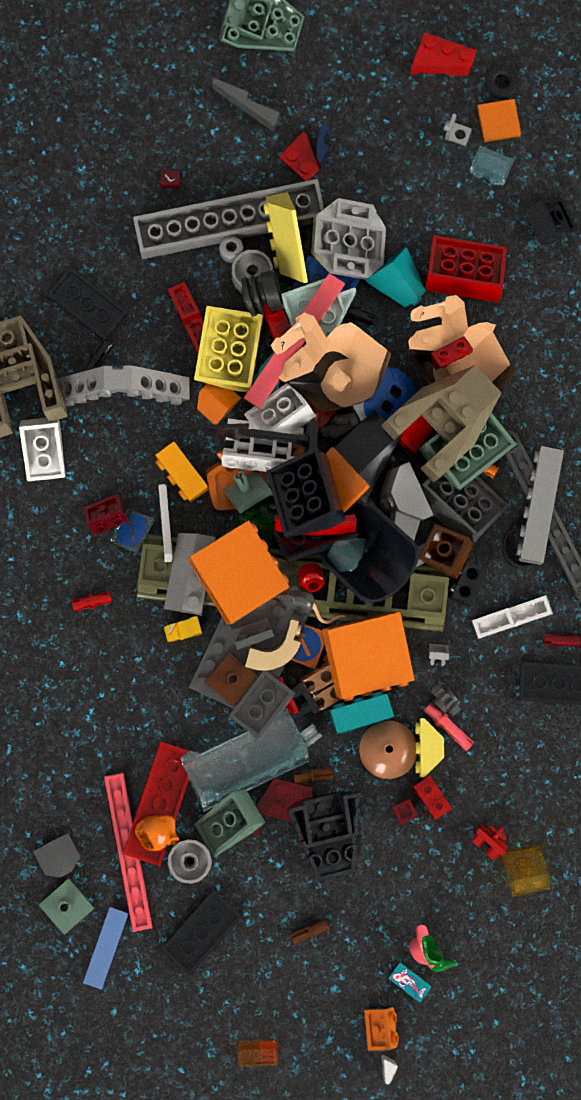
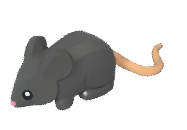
[276,585,346,624]

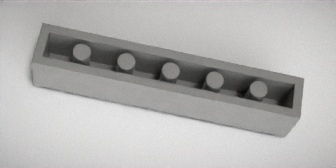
[516,446,564,565]

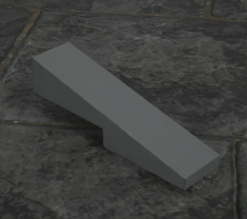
[212,78,280,132]

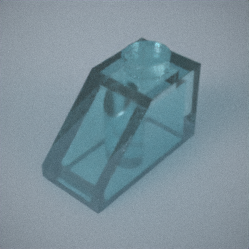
[327,538,366,572]

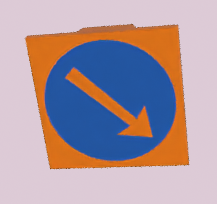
[291,624,325,669]

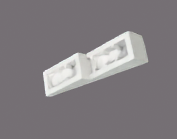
[472,595,553,639]

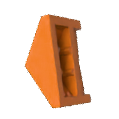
[197,384,242,424]

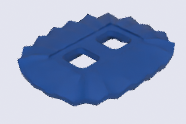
[363,367,417,420]

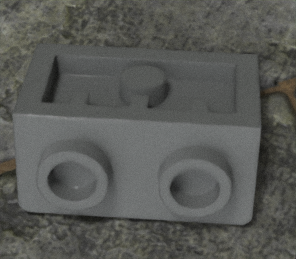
[232,617,275,650]

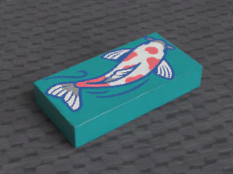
[388,962,432,1003]

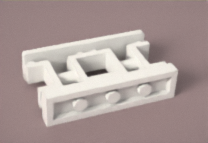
[222,419,304,472]

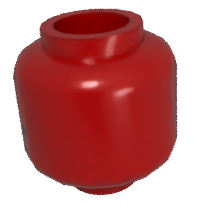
[298,563,325,592]

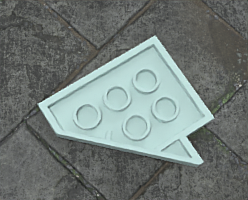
[282,279,356,347]

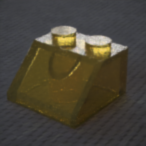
[501,845,550,897]

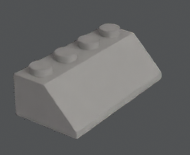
[164,533,216,616]

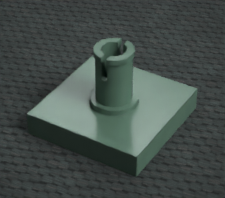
[223,470,272,514]
[39,878,94,935]

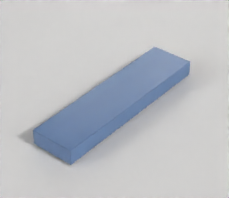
[83,907,129,990]

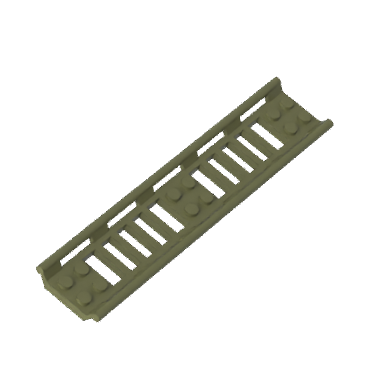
[137,534,449,632]

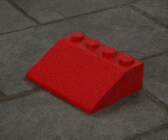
[425,235,507,303]

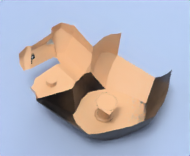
[408,295,518,390]
[271,313,391,411]

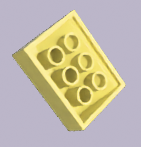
[263,192,308,283]
[194,306,263,392]

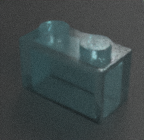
[470,146,514,186]

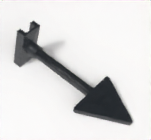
[204,419,318,453]

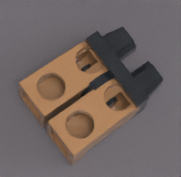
[290,661,342,716]

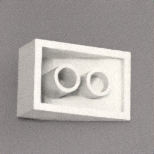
[244,383,316,440]
[19,418,65,481]

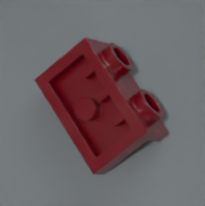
[83,493,129,535]

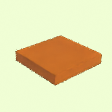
[477,99,521,142]

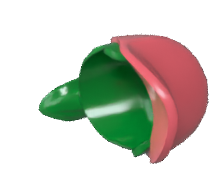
[409,925,457,972]

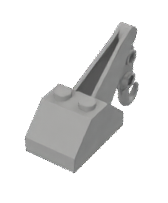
[379,462,433,567]

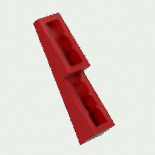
[167,282,204,354]

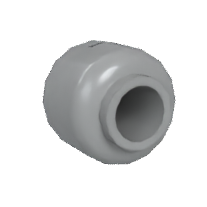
[219,236,244,263]

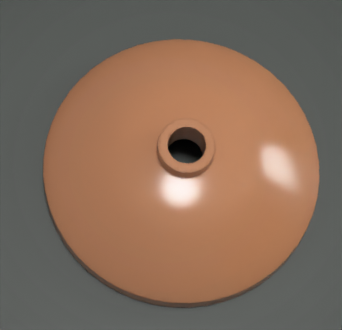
[359,720,417,779]

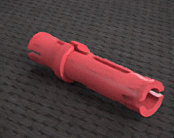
[424,702,474,751]

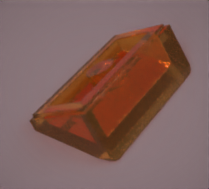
[238,1040,278,1067]

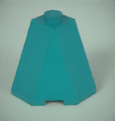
[365,248,426,307]

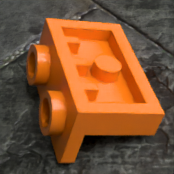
[364,1007,399,1051]

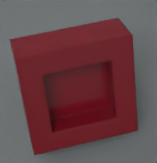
[392,799,418,825]

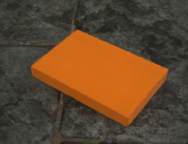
[326,447,370,513]

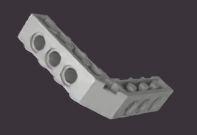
[57,366,190,406]

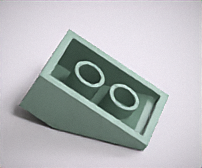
[194,789,265,857]

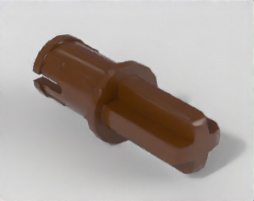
[294,767,333,784]
[290,918,330,944]

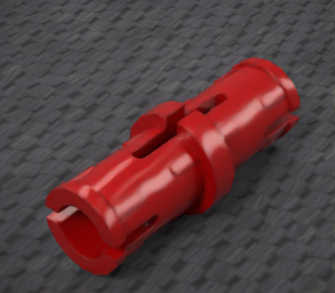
[72,591,112,612]

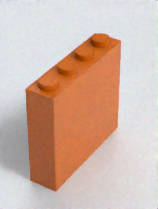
[187,520,289,625]
[322,611,414,701]

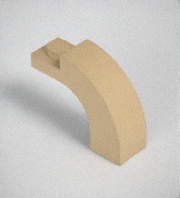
[245,617,302,671]

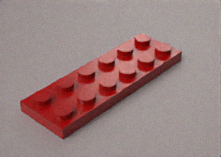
[122,741,197,866]

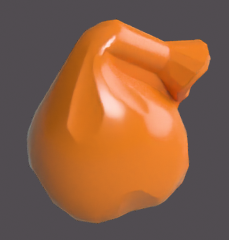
[135,815,180,851]

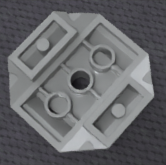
[311,198,386,280]

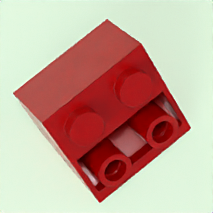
[397,415,434,457]

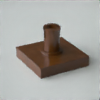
[204,652,259,707]

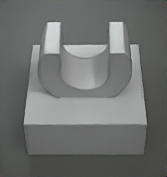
[428,643,449,666]

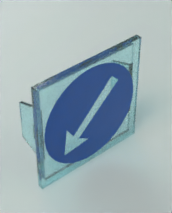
[110,508,155,553]

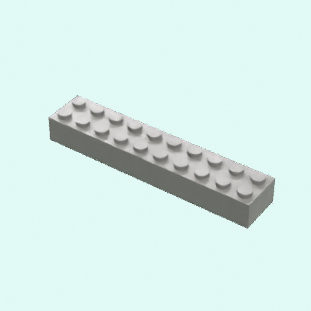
[133,179,324,259]

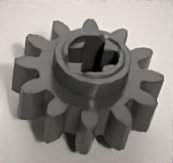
[431,685,461,716]

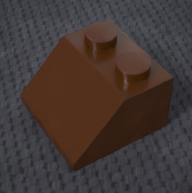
[419,524,473,579]

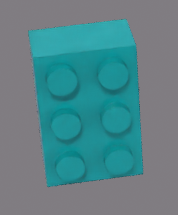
[330,691,394,734]

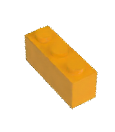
[156,442,209,503]

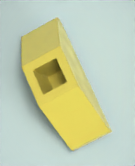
[415,718,444,778]

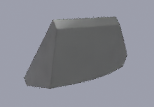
[33,833,80,877]

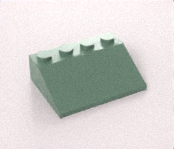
[419,412,517,490]

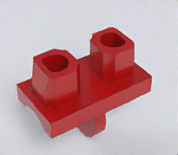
[472,823,508,860]

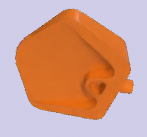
[205,449,268,510]

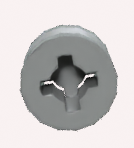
[298,724,322,747]

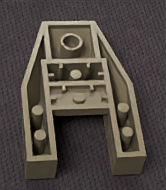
[0,315,68,437]
[381,365,501,483]

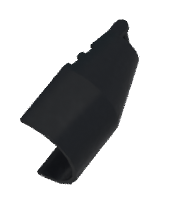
[319,499,419,603]

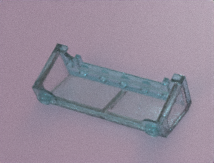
[180,708,309,811]

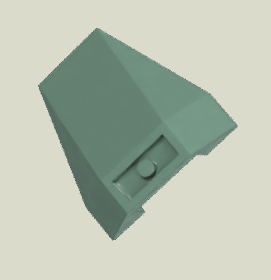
[221,0,304,51]

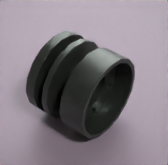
[241,270,284,317]

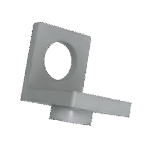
[444,114,472,146]

